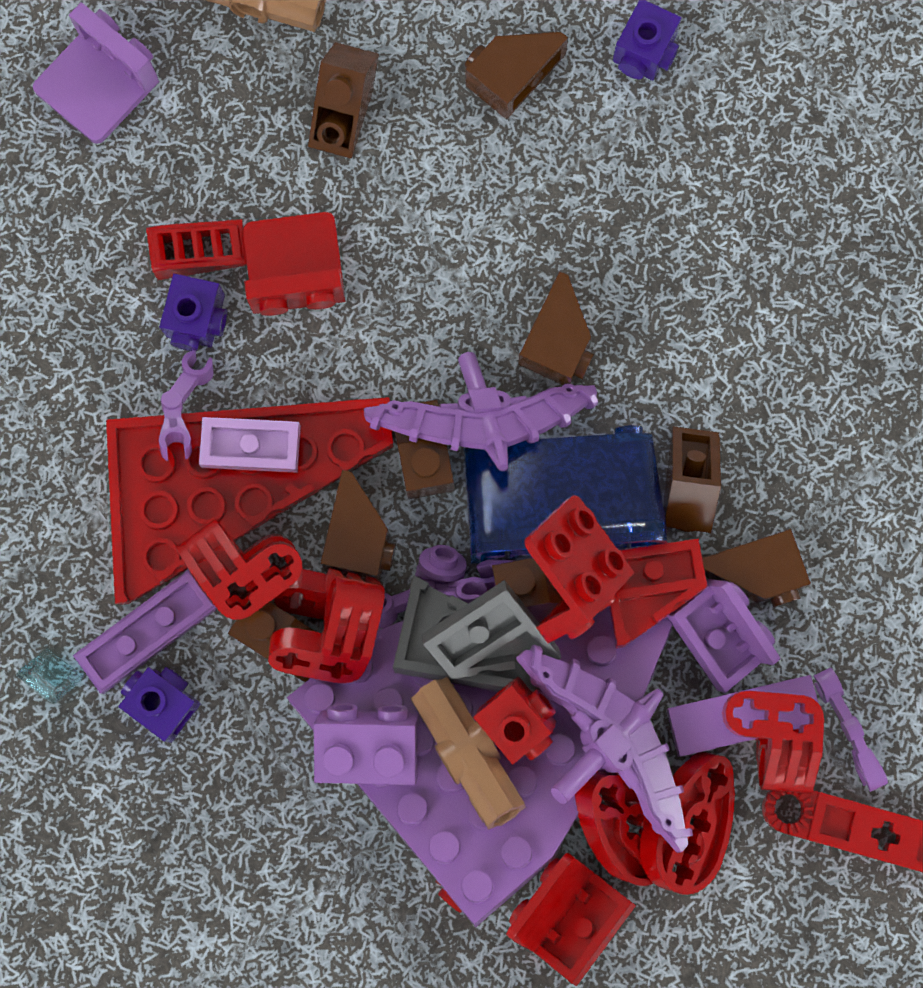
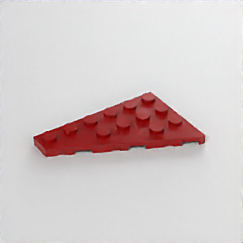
[106,397,394,605]

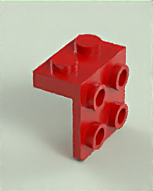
[243,212,346,316]
[525,495,634,643]
[506,853,636,986]

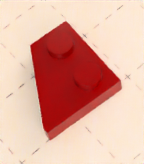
[609,538,707,649]

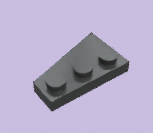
[393,575,542,692]

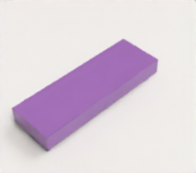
[73,569,217,694]
[666,675,818,757]

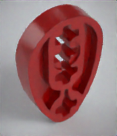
[640,751,735,895]
[575,771,654,886]

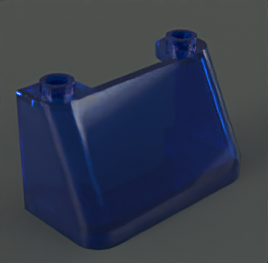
[464,425,668,564]

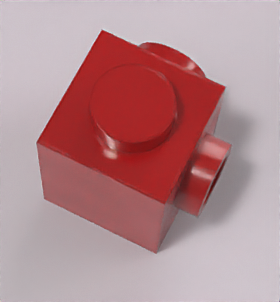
[473,676,557,765]

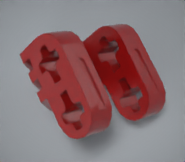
[176,519,302,620]
[268,568,385,683]
[722,691,824,794]

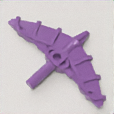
[364,352,598,471]
[516,645,693,853]

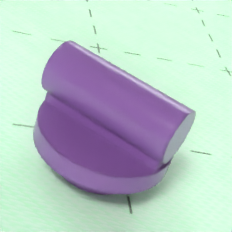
[415,545,466,584]

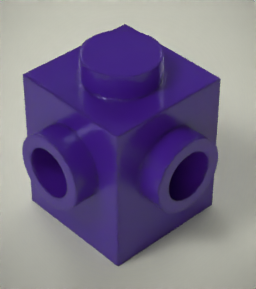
[613,0,682,81]
[159,273,228,351]
[118,667,201,743]

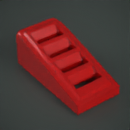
[146,219,247,280]

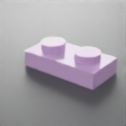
[199,417,301,472]

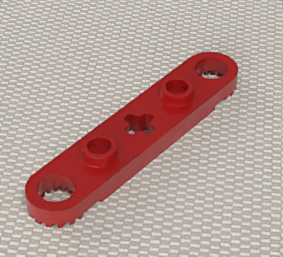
[762,790,923,872]

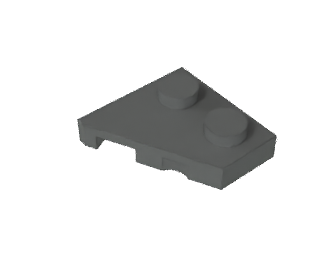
[422,580,561,679]

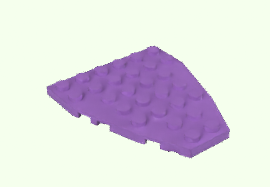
[287,595,673,928]

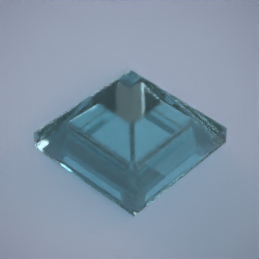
[16,648,84,704]

